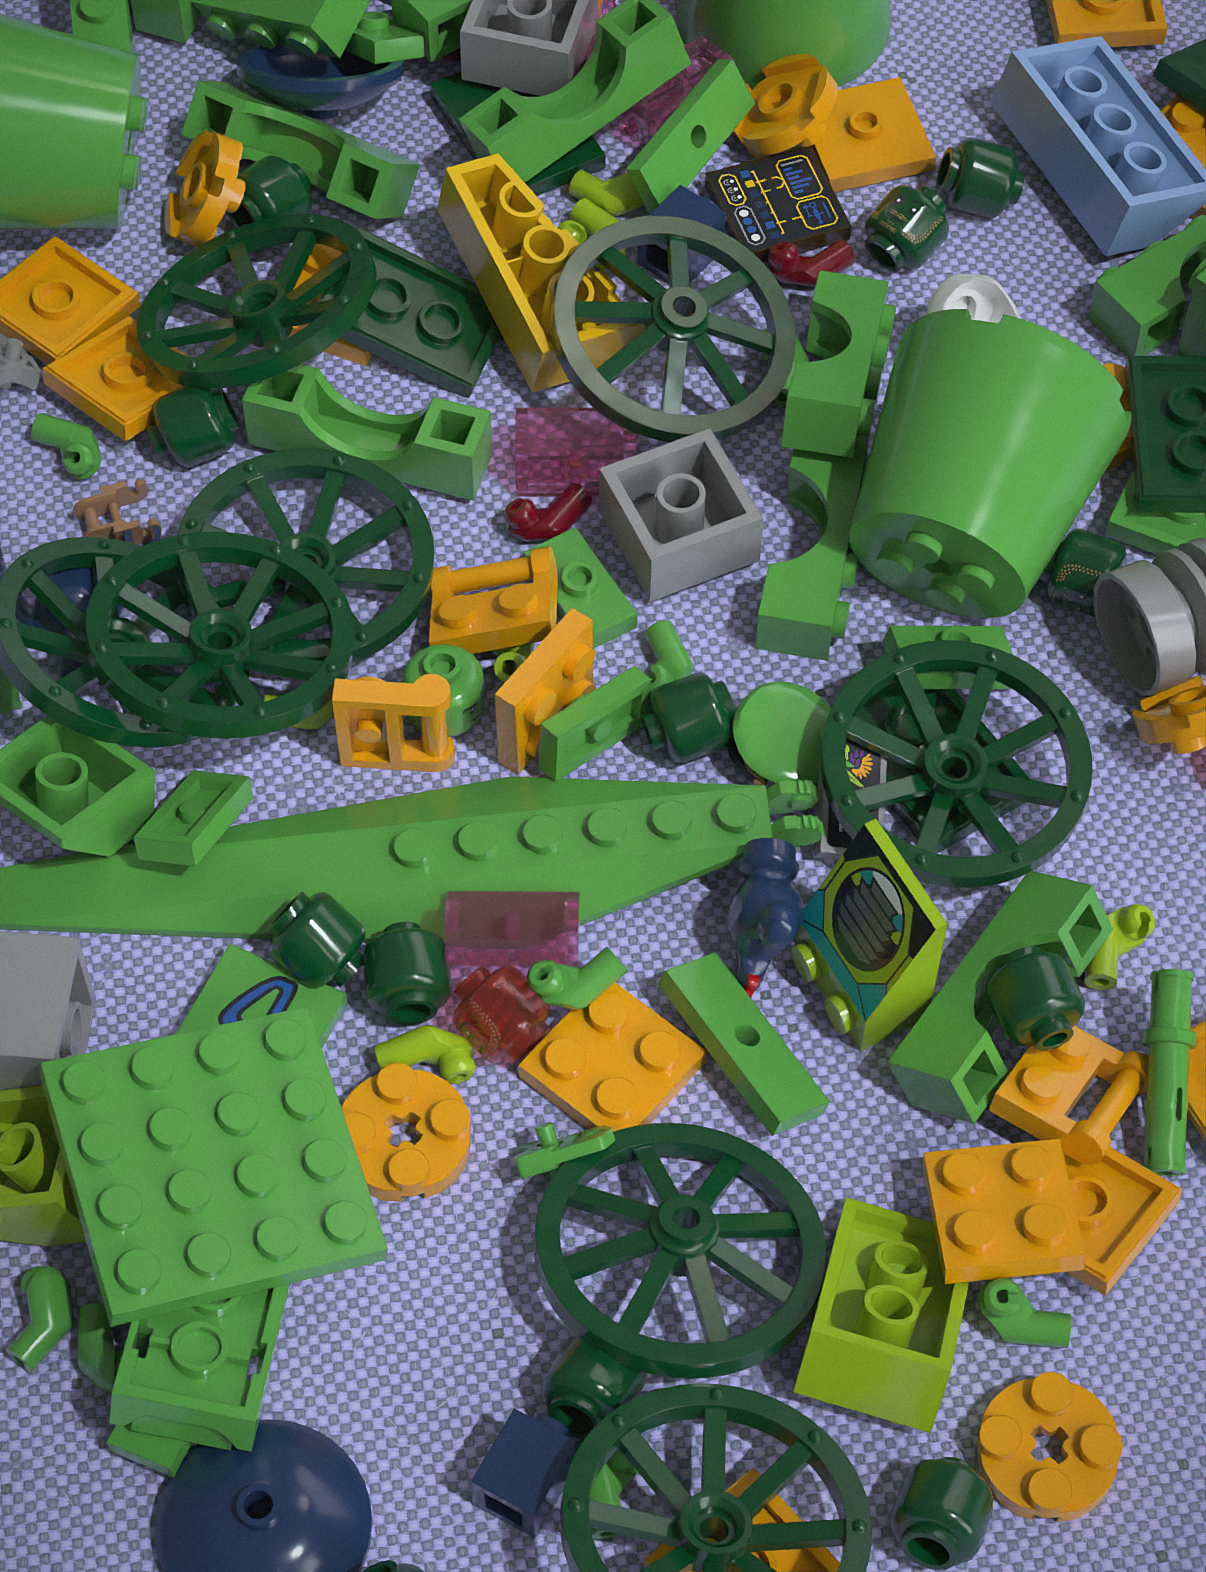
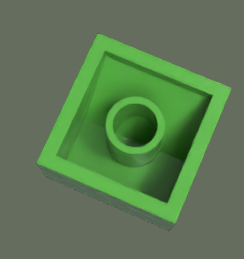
[0,716,155,857]

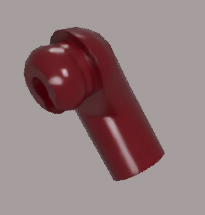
[768,240,855,287]
[504,483,593,542]

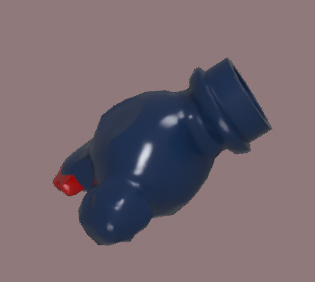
[727,838,804,998]

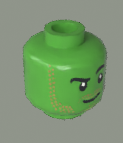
[402,644,485,737]

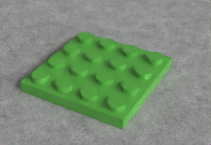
[39,1007,388,1327]

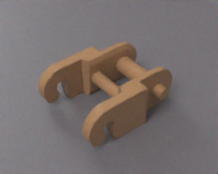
[73,479,162,545]

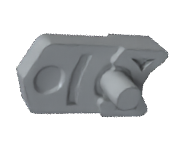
[0,332,42,390]

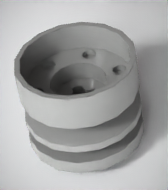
[1093,538,1206,696]

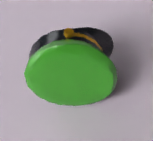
[727,681,831,789]

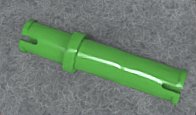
[1142,969,1197,1177]

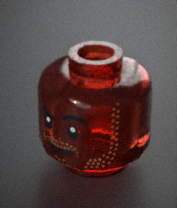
[452,965,551,1066]

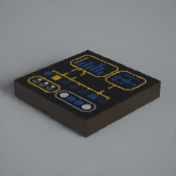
[705,146,852,263]

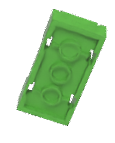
[109,1283,291,1452]

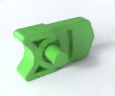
[514,1122,616,1179]

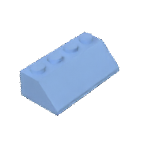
[990,36,1206,256]

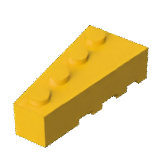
[437,153,645,393]

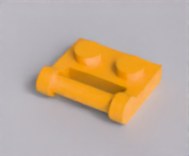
[429,546,558,654]
[332,674,455,772]
[989,1026,1148,1165]

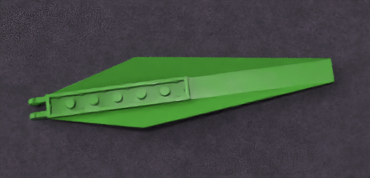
[0,777,824,949]

